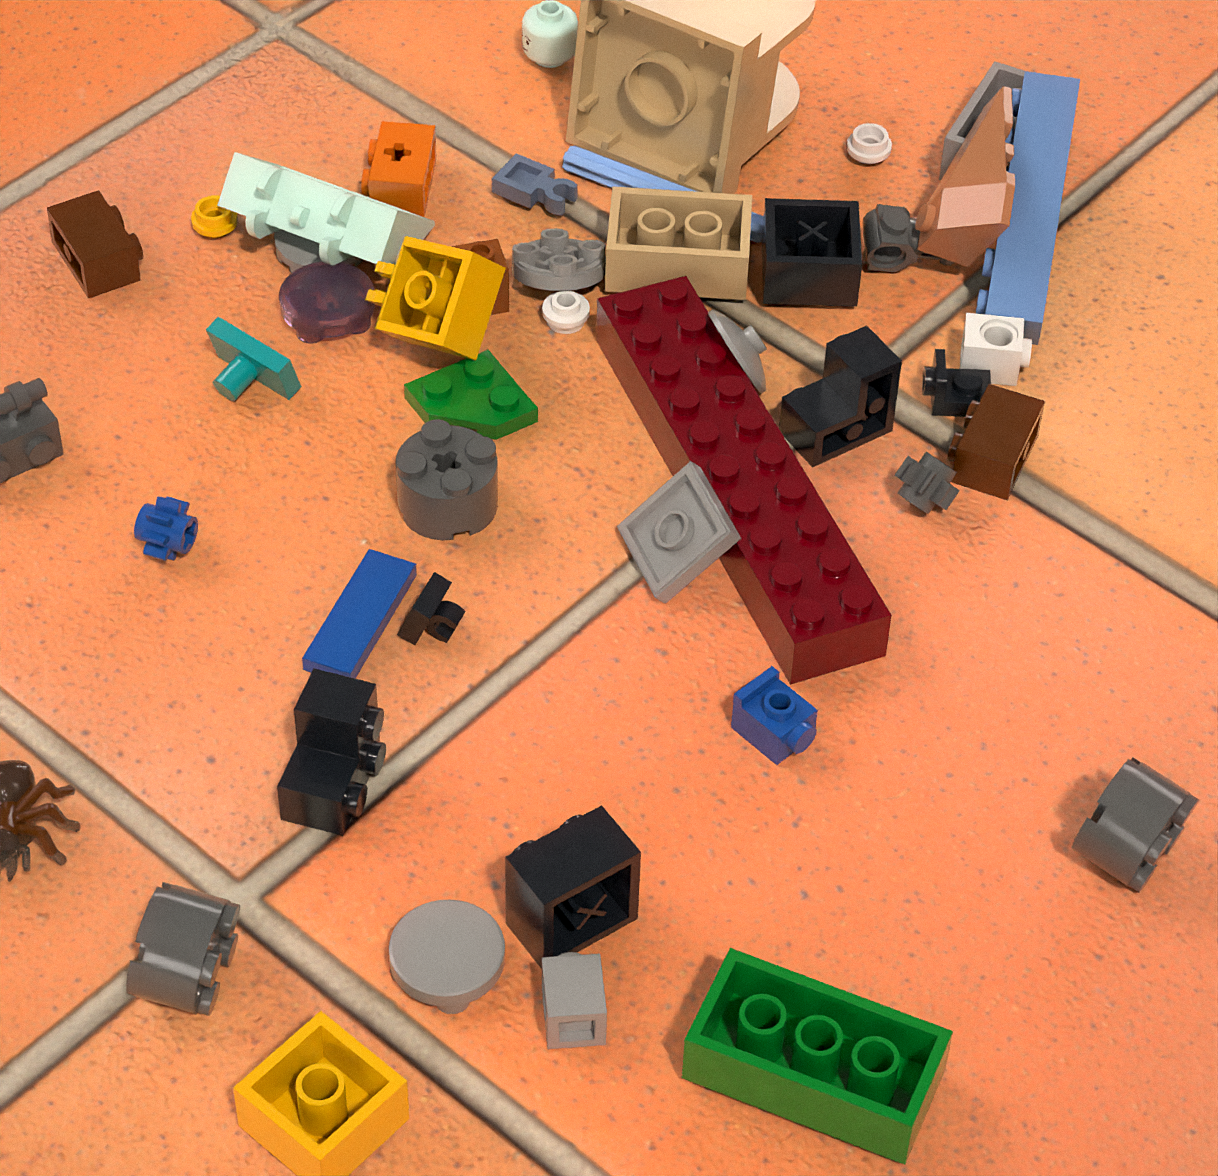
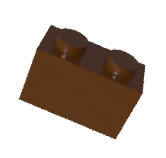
[47,190,144,299]
[947,384,1045,501]

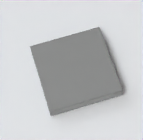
[617,461,741,604]

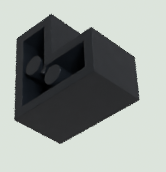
[779,325,902,468]
[277,668,386,836]

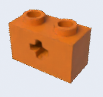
[361,121,436,217]

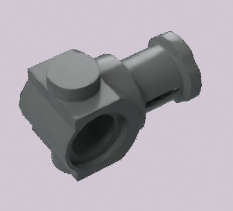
[862,204,954,272]

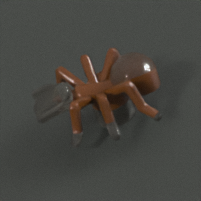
[0,759,80,882]

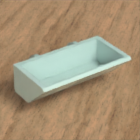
[217,152,435,266]

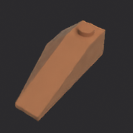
[915,86,1015,267]

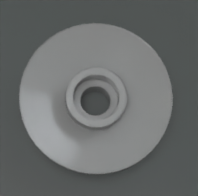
[708,309,767,394]

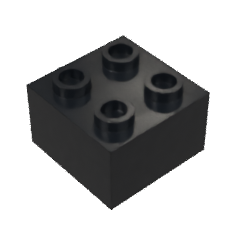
[762,198,862,306]
[505,805,641,969]

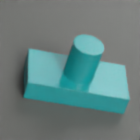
[206,316,302,401]

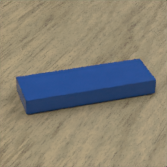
[302,549,417,679]

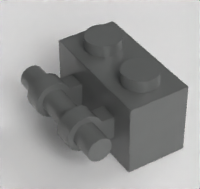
[0,378,64,483]

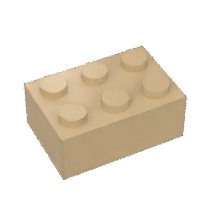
[605,186,752,300]

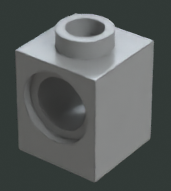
[542,952,607,1049]

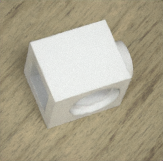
[960,313,1032,386]

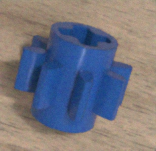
[134,496,198,561]

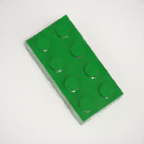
[682,948,953,1165]

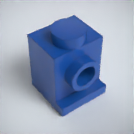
[731,666,818,765]

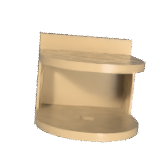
[566,0,816,194]

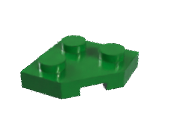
[404,350,538,440]

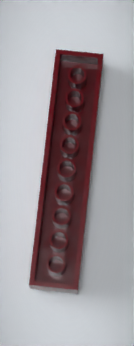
[596,276,892,685]

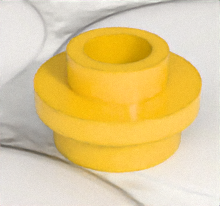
[191,195,238,238]

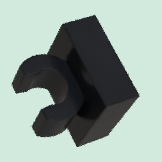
[397,572,466,645]

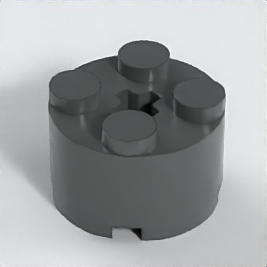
[395,419,498,541]
[1071,757,1199,892]
[126,882,240,1016]

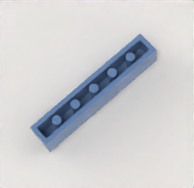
[976,71,1080,345]

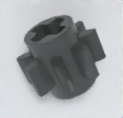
[895,452,960,514]

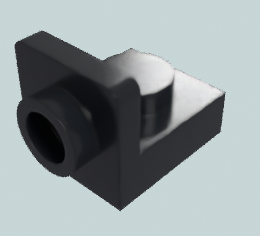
[922,349,991,417]

